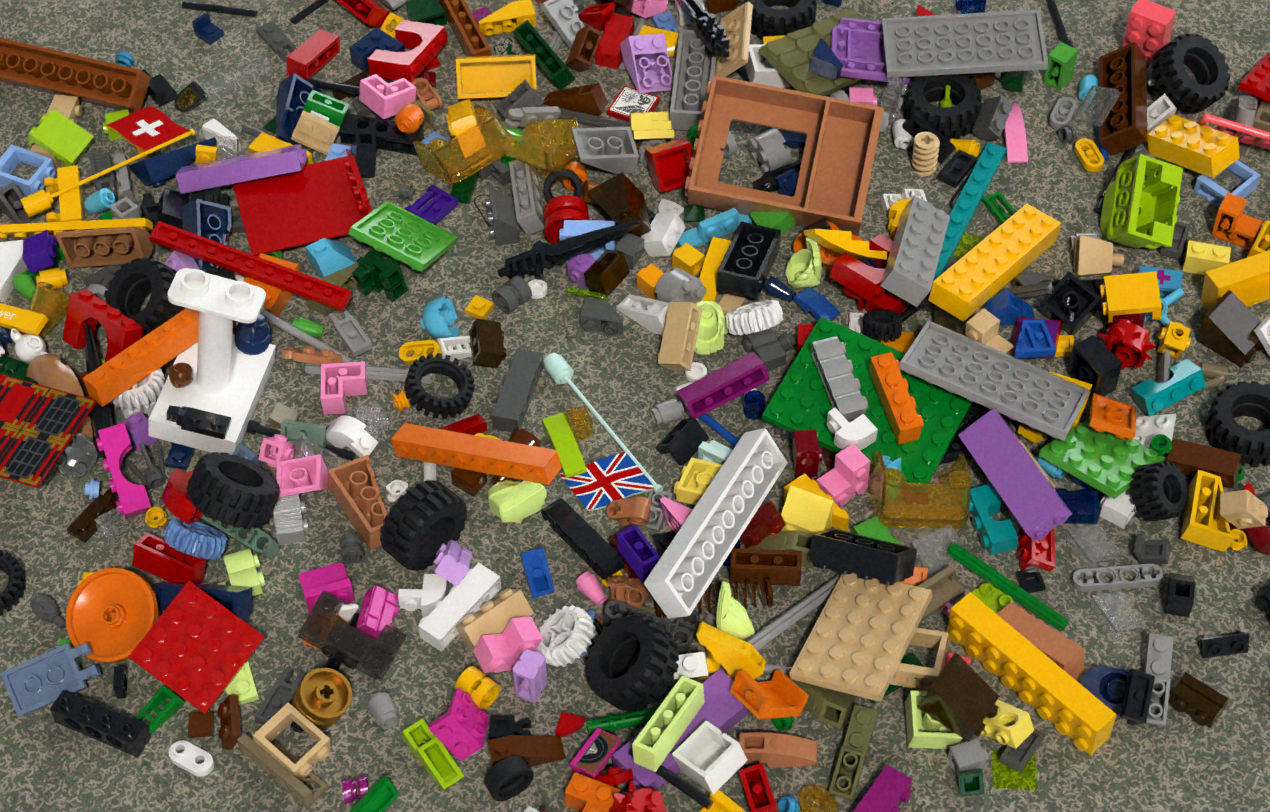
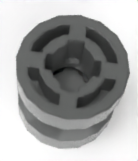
[339,533,365,564]

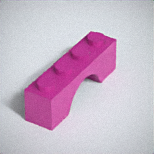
[96,423,151,519]

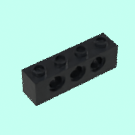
[339,113,424,156]
[50,690,151,758]

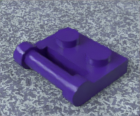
[405,185,458,225]

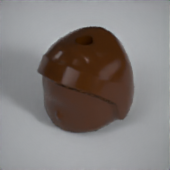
[169,362,193,388]

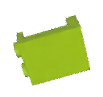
[28,109,94,167]

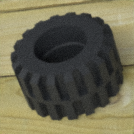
[1130,461,1188,521]

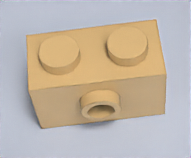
[1220,490,1268,529]

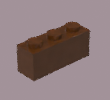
[1166,438,1241,488]
[730,548,802,586]

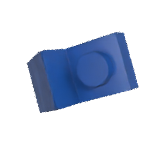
[520,546,555,598]

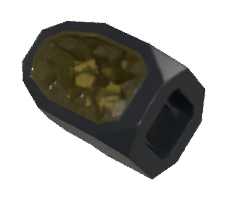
[174,81,208,112]

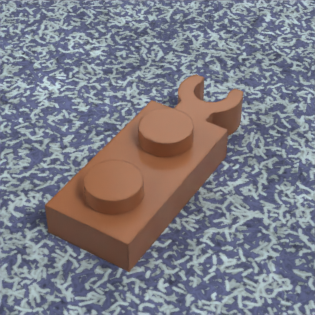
[282,346,342,365]

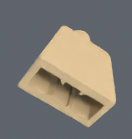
[1073,235,1124,278]

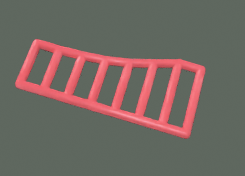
[1196,113,1270,150]

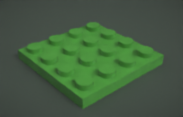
[348,201,459,272]
[1039,417,1166,499]

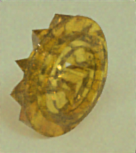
[798,786,837,812]

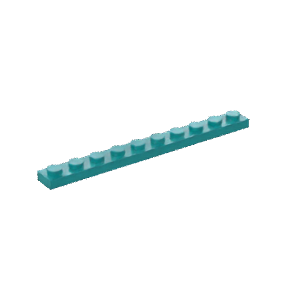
[930,143,1007,292]

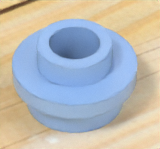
[85,478,100,500]

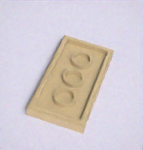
[715,2,753,77]

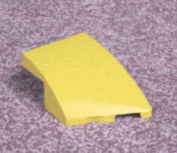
[629,111,674,139]

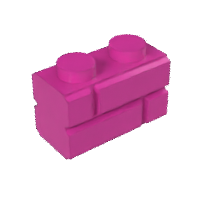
[355,586,399,643]

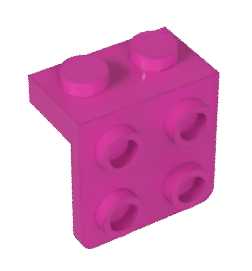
[299,562,355,613]
[428,688,489,761]

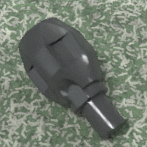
[30,594,66,630]

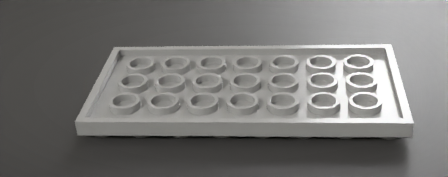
[882,10,1048,78]
[898,320,1090,441]

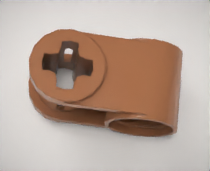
[412,78,443,111]
[606,496,651,527]
[607,576,652,607]

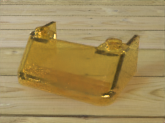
[413,105,515,183]
[868,451,971,529]

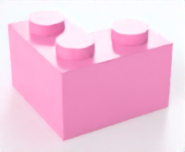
[359,74,416,119]
[320,361,368,415]
[817,444,871,506]
[473,617,543,673]

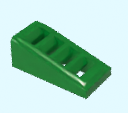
[134,684,186,735]

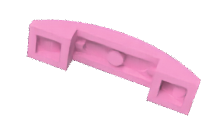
[1003,103,1028,163]

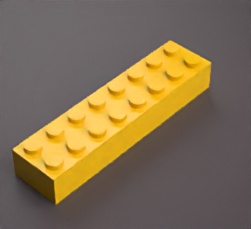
[928,204,1061,322]
[947,592,1117,756]

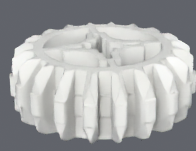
[725,300,783,336]
[111,368,165,411]
[536,605,595,667]

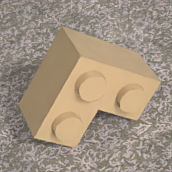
[964,308,1014,356]

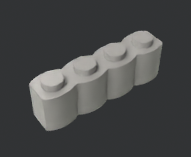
[811,336,868,421]

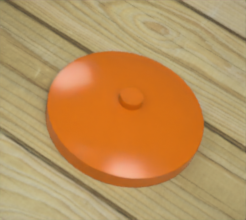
[66,568,158,663]

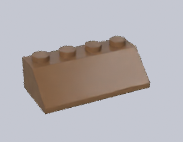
[55,226,154,268]

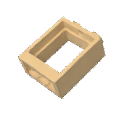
[890,628,949,691]
[253,702,331,780]

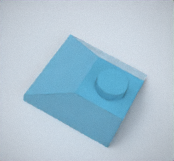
[306,238,358,278]

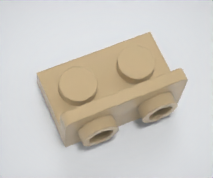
[291,110,340,155]

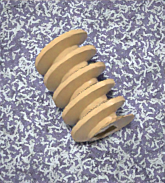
[911,132,940,176]

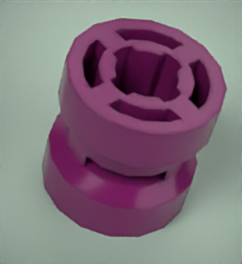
[342,775,369,804]

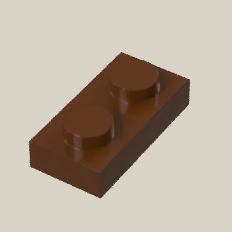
[217,695,241,750]

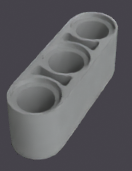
[1234,95,1257,127]

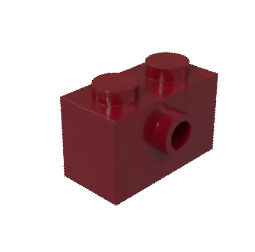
[792,429,822,479]

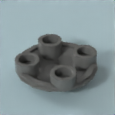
[54,432,98,476]

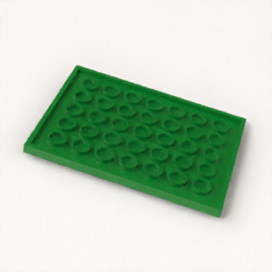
[762,317,973,492]

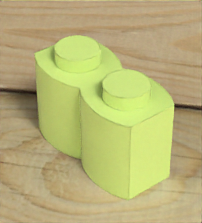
[223,548,266,596]

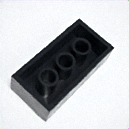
[716,221,781,300]
[809,528,917,585]

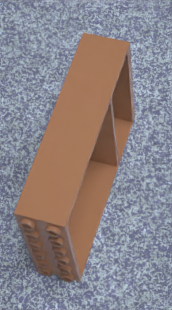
[685,75,884,236]

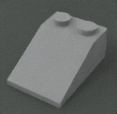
[571,127,639,174]

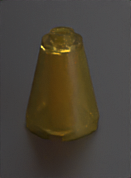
[22,282,70,339]

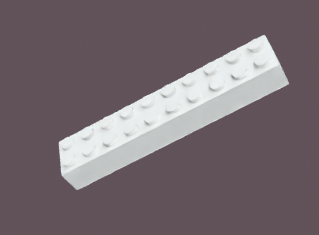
[644,428,788,619]

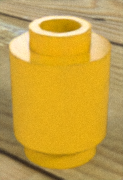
[35,268,68,292]

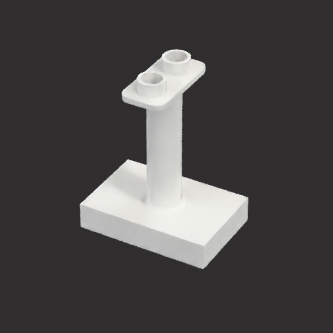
[148,268,276,455]

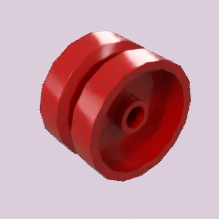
[543,195,589,244]

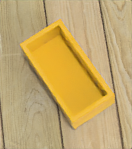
[456,54,537,99]
[1148,115,1240,178]
[1201,250,1270,311]

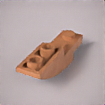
[734,732,818,768]

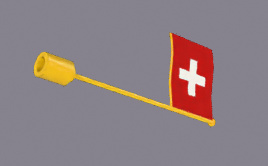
[20,106,195,218]

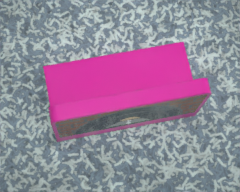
[570,728,621,778]

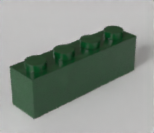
[513,20,575,90]

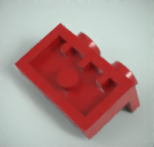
[1017,528,1055,572]

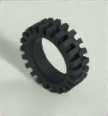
[404,353,475,419]
[0,550,26,616]

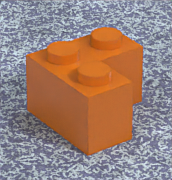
[1211,192,1263,250]
[564,772,620,812]

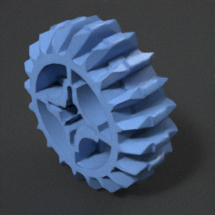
[164,518,228,560]

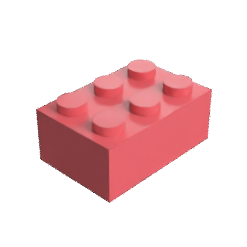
[1123,0,1176,65]

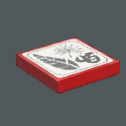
[607,85,660,123]

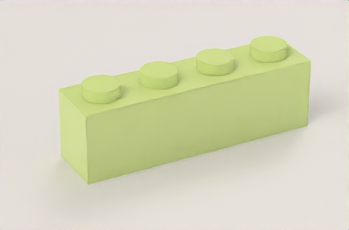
[632,676,705,772]

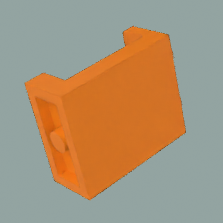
[729,670,809,719]

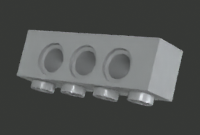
[509,155,545,236]

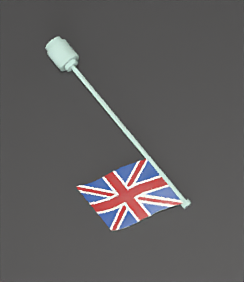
[543,353,663,511]

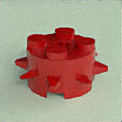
[1098,319,1155,370]
[609,781,667,812]

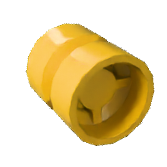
[455,665,501,710]

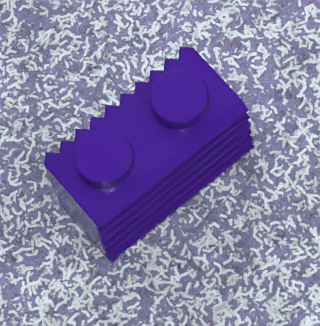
[22,230,58,274]
[616,525,660,582]

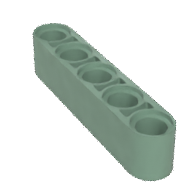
[201,514,280,558]

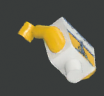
[668,646,720,687]

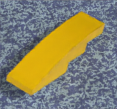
[804,229,887,261]
[699,237,732,302]

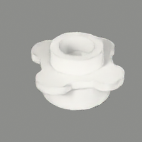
[386,480,408,503]

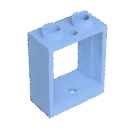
[0,145,56,196]
[1194,160,1261,208]
[559,220,615,263]

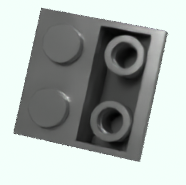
[485,188,520,246]

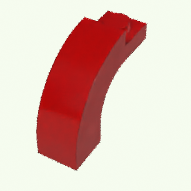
[162,469,203,524]

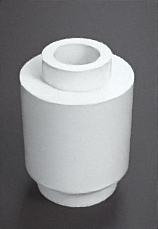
[892,119,914,149]

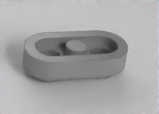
[1049,97,1077,130]

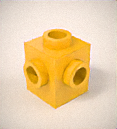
[1157,321,1191,359]

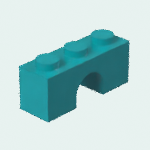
[1131,358,1206,417]
[964,484,1018,555]

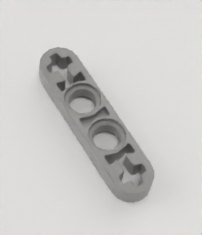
[1072,564,1163,592]

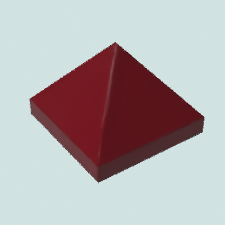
[416,71,436,88]

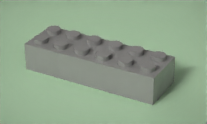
[670,29,717,130]
[880,196,950,307]

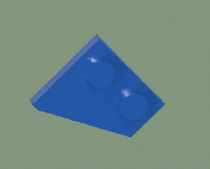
[1014,319,1056,358]

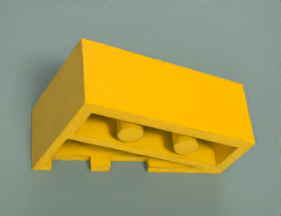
[446,98,488,159]
[1180,470,1234,552]

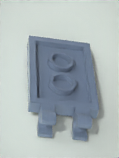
[1,643,102,717]

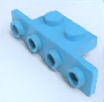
[677,207,755,248]

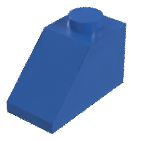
[986,289,1035,326]

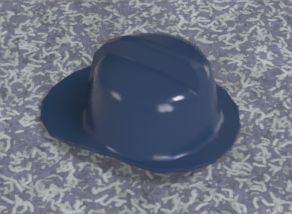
[235,313,270,355]
[1081,666,1128,708]

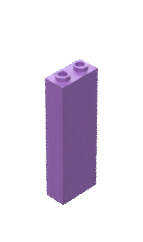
[176,144,308,194]
[958,408,1072,541]
[612,669,751,791]

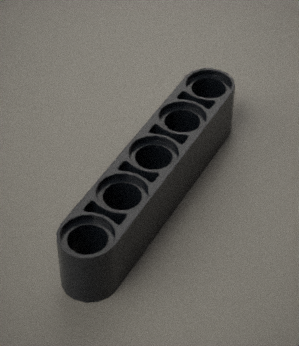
[541,498,624,580]

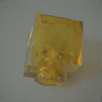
[564,406,593,442]

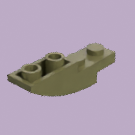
[828,704,879,801]

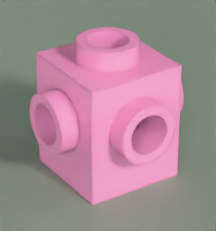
[258,434,294,468]

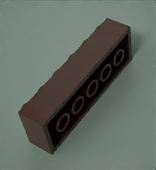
[1099,42,1148,156]

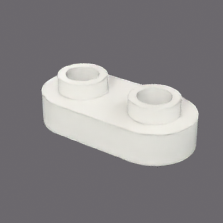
[169,740,214,777]

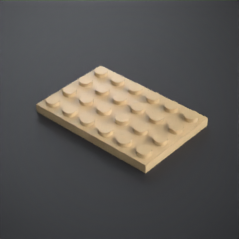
[789,573,933,702]

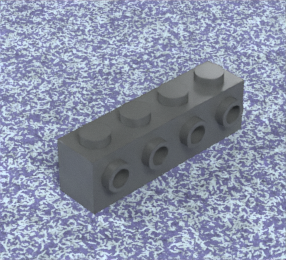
[490,348,543,432]

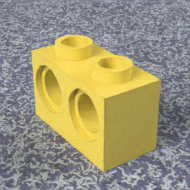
[981,700,1034,749]

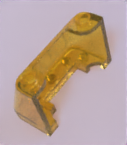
[501,117,579,172]

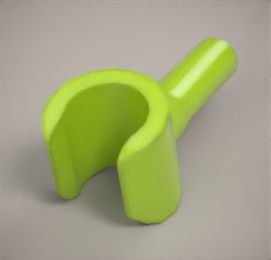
[940,85,952,107]

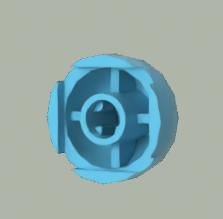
[420,296,458,339]

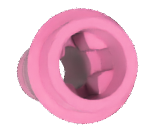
[575,571,608,606]

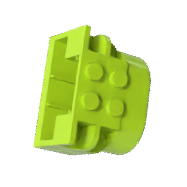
[1100,154,1183,249]

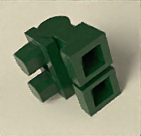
[352,250,408,302]

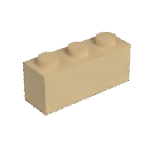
[657,302,702,371]
[456,588,534,651]

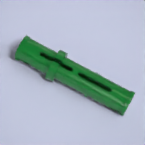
[586,707,658,735]

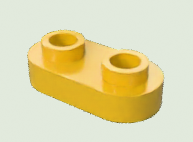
[1074,138,1104,172]
[399,340,442,365]

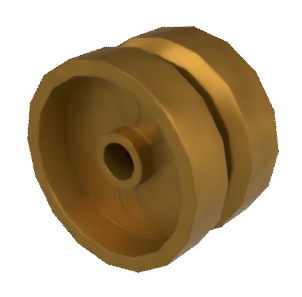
[292,667,352,729]

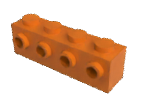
[869,352,924,445]

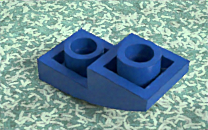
[793,287,841,321]

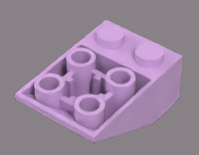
[620,33,674,94]

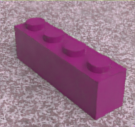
[676,352,770,419]
[853,765,913,812]

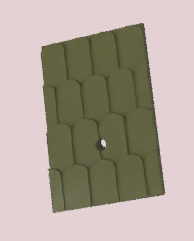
[759,9,864,96]

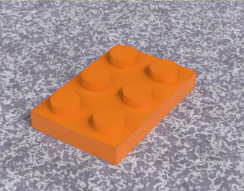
[1089,393,1136,440]

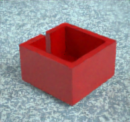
[645,138,693,193]

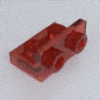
[740,501,786,549]

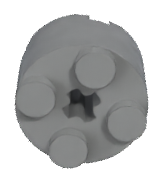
[748,128,792,174]
[655,268,706,303]

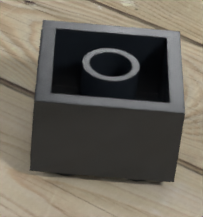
[1039,272,1102,335]
[1067,335,1122,397]

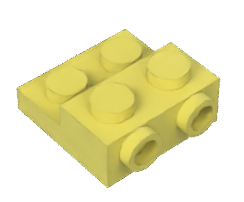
[674,458,723,505]

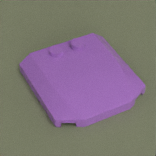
[831,17,910,84]

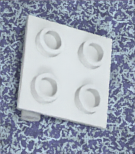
[1133,414,1176,457]

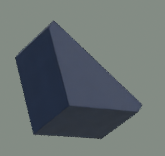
[808,38,843,80]

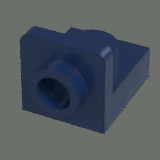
[192,13,224,45]
[774,169,798,196]
[165,442,195,470]

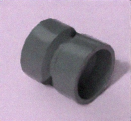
[492,275,532,314]

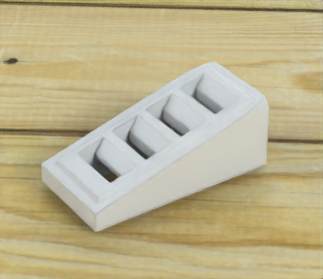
[202,118,241,153]
[437,336,472,362]

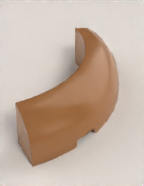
[26,353,93,441]

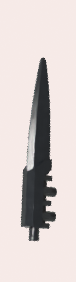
[677,0,730,58]
[498,221,642,279]
[85,323,113,459]

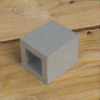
[948,738,988,779]

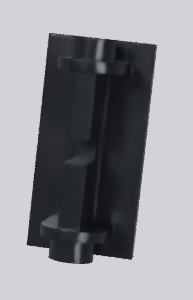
[1197,630,1250,659]

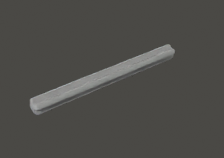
[305,363,433,384]
[746,573,842,650]

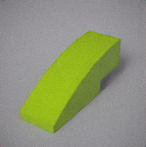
[542,413,587,478]
[401,718,464,791]

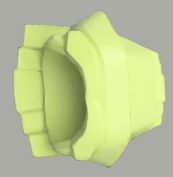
[785,237,822,289]
[694,301,729,355]
[488,480,547,523]
[716,581,755,639]

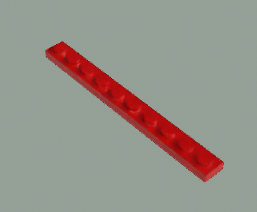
[149,221,352,312]

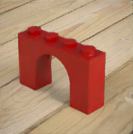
[367,20,448,83]
[829,234,893,302]
[62,290,143,363]

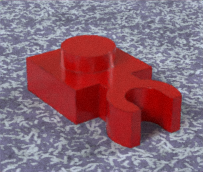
[588,766,634,786]

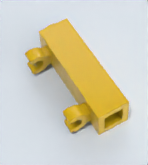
[44,165,85,222]

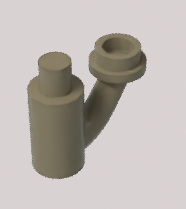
[1196,362,1229,394]

